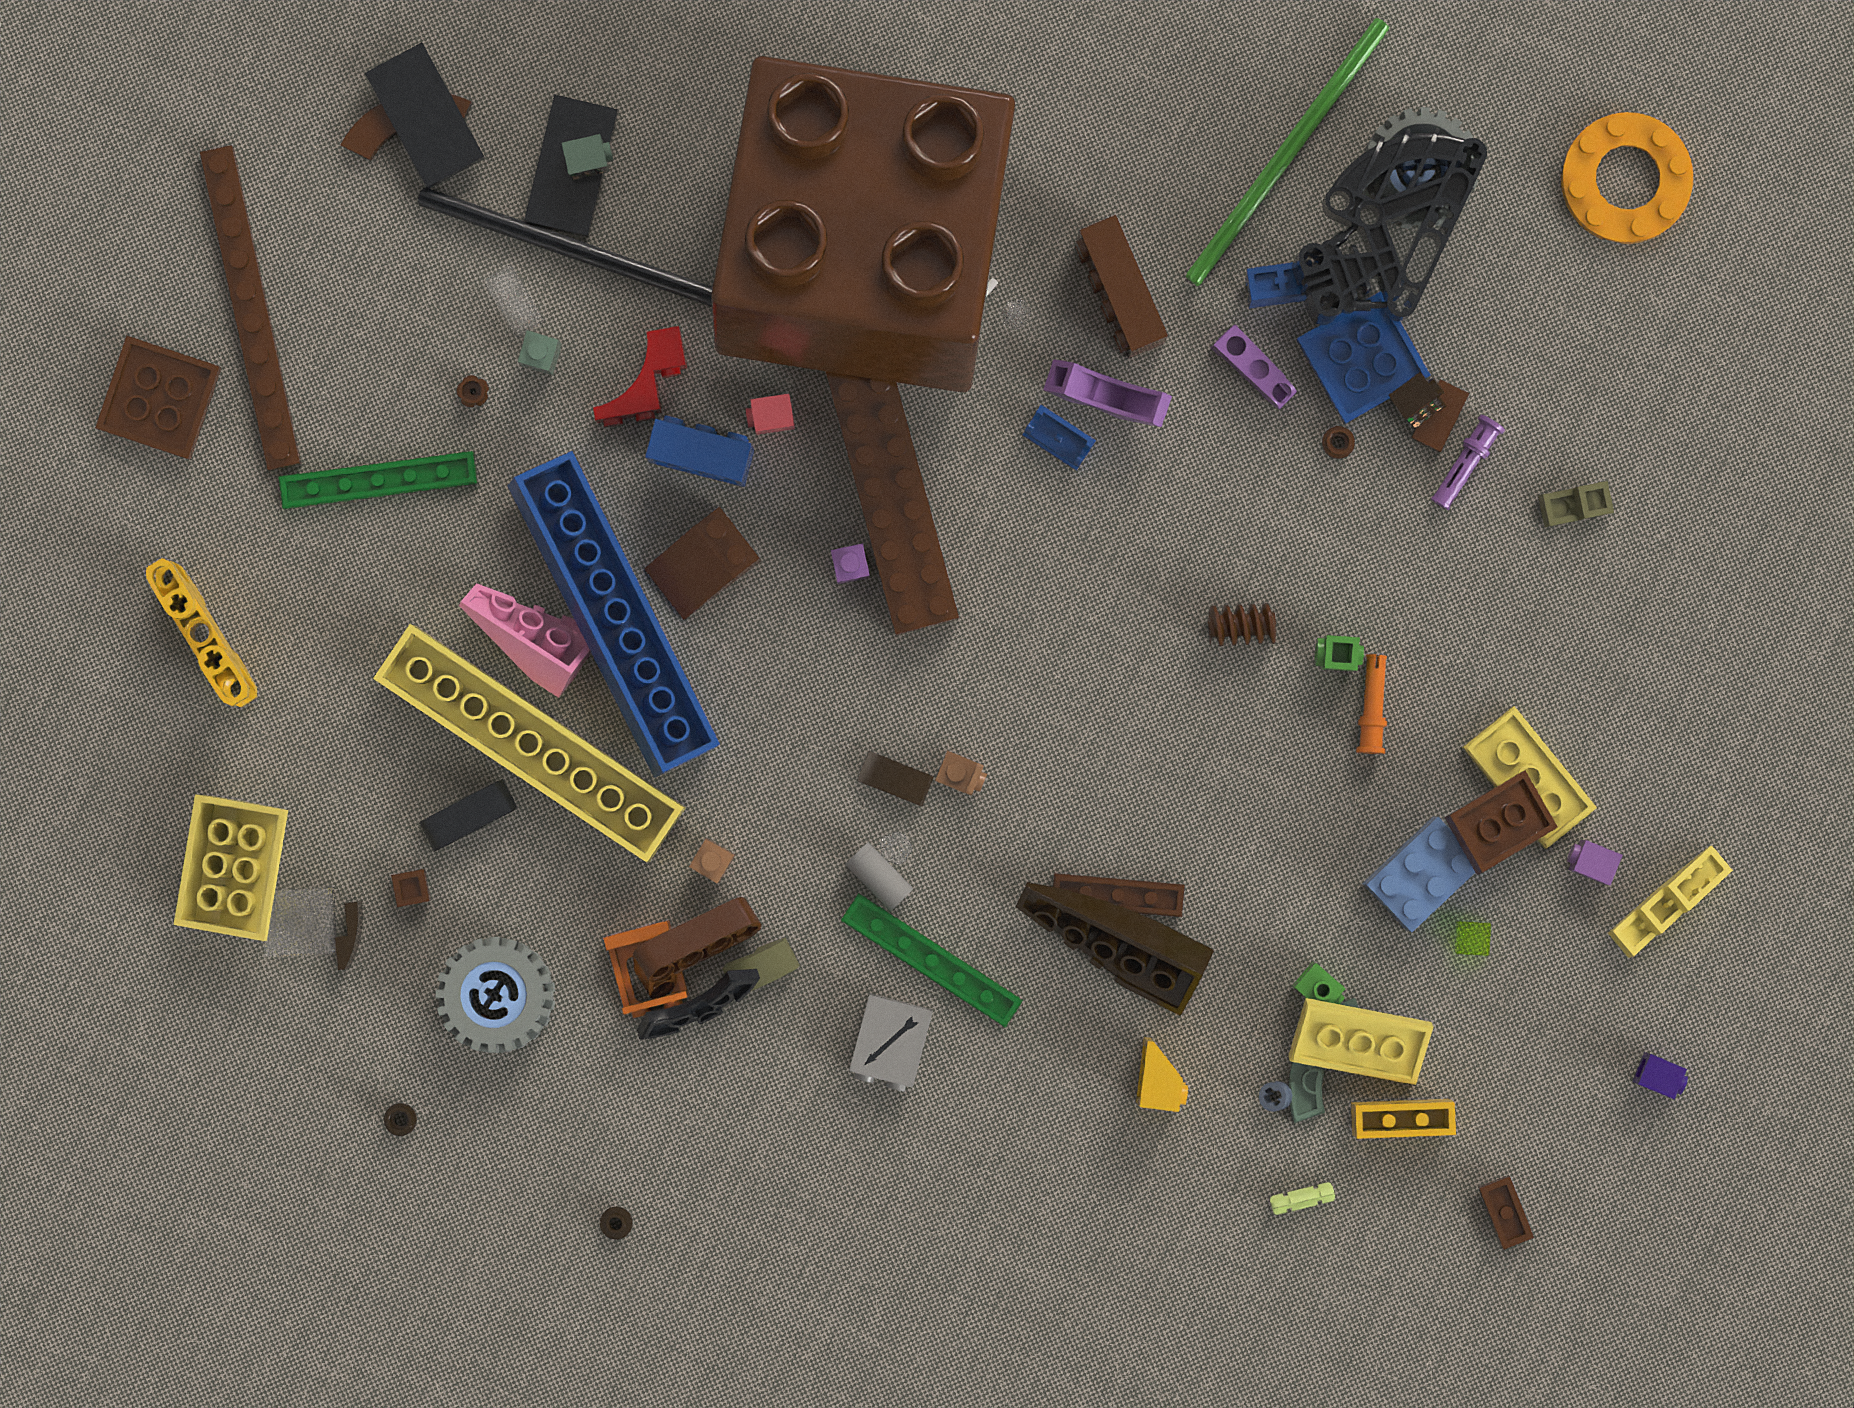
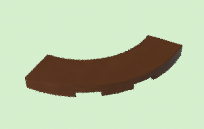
[340,94,473,161]

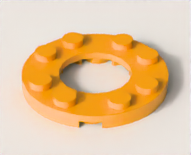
[1561,112,1693,244]

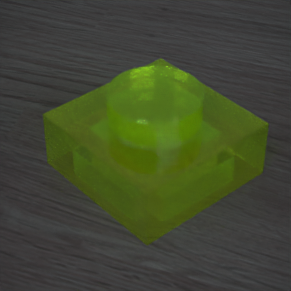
[1455,921,1491,956]

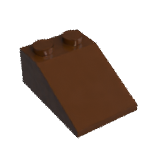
[644,506,761,620]

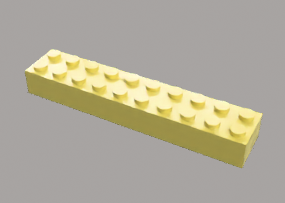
[373,624,686,863]

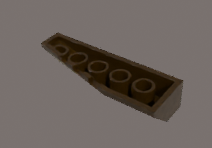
[1015,882,1214,1016]

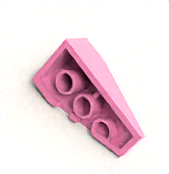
[459,583,591,698]

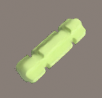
[1270,1182,1335,1215]

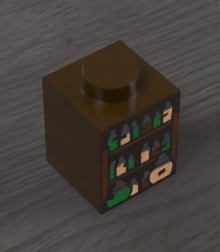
[1388,372,1446,429]

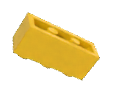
[1351,1099,1456,1139]

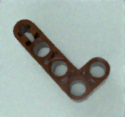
[633,897,762,999]

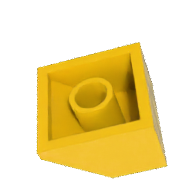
[1136,1037,1188,1112]

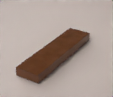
[1053,873,1185,917]

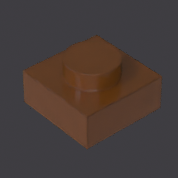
[391,869,431,907]

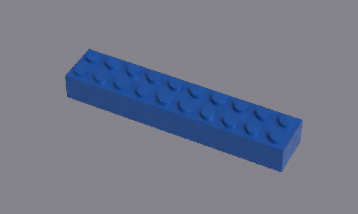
[507,451,720,778]

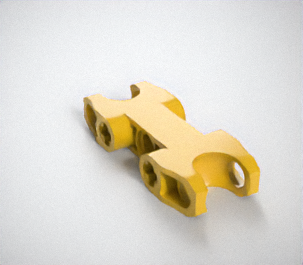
[146,558,257,707]

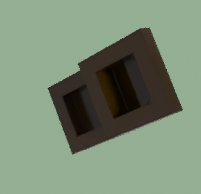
[857,751,934,806]
[335,901,363,970]

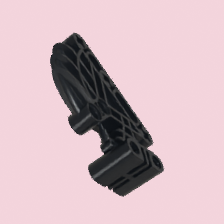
[1292,128,1487,325]

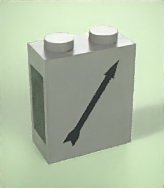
[849,993,933,1092]

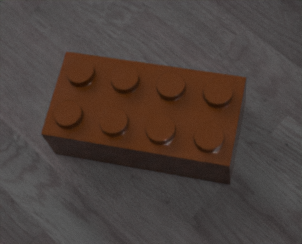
[1074,215,1168,359]

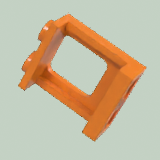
[603,920,689,1018]

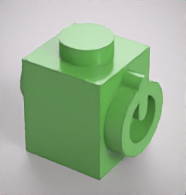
[1314,635,1364,672]

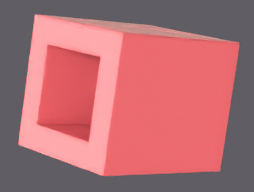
[746,394,795,435]

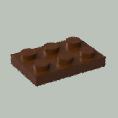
[1444,770,1558,875]

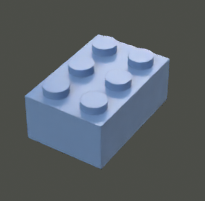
[1362,816,1475,933]

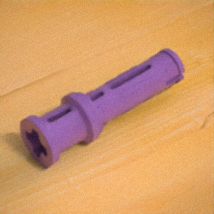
[1431,414,1505,510]

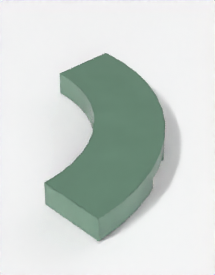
[1288,998,1359,1123]

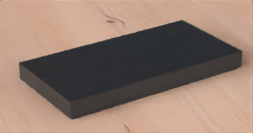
[365,42,485,189]
[524,94,619,237]

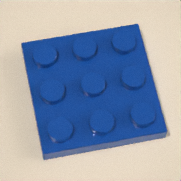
[1296,291,1431,424]

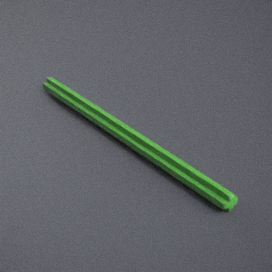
[1186,18,1389,286]

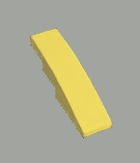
[1608,845,1733,958]

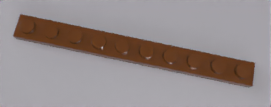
[200,145,302,471]

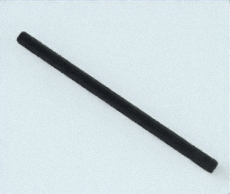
[418,187,712,307]

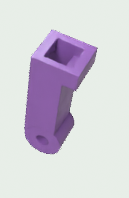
[1210,324,1297,410]

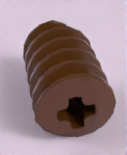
[1208,603,1276,646]

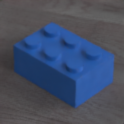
[645,416,754,487]

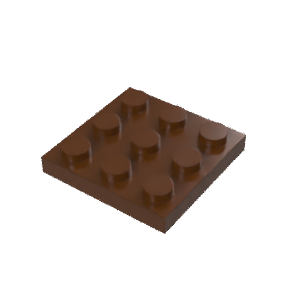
[95,335,222,460]

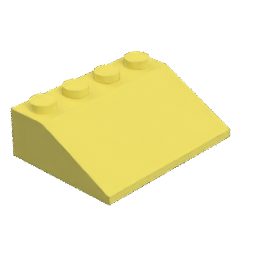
[174,794,288,941]

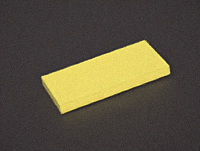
[1462,706,1597,849]
[1288,998,1433,1085]

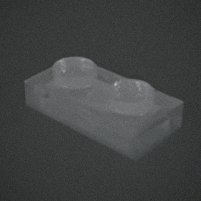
[483,264,545,338]

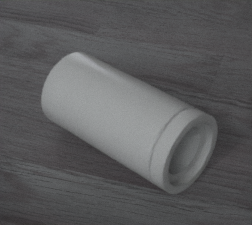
[845,842,914,912]

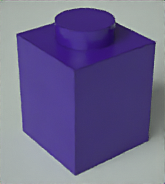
[1632,1052,1688,1100]

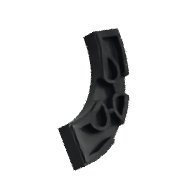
[637,969,760,1040]

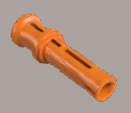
[1356,654,1387,755]

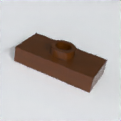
[1478,1175,1534,1250]

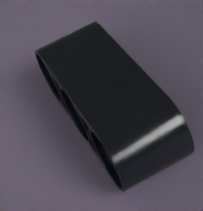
[419,779,518,852]

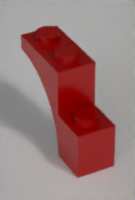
[593,326,687,427]

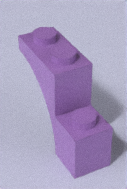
[1043,359,1172,427]

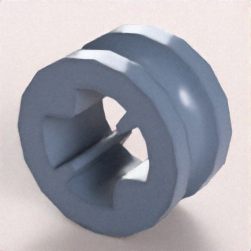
[1259,1081,1292,1112]

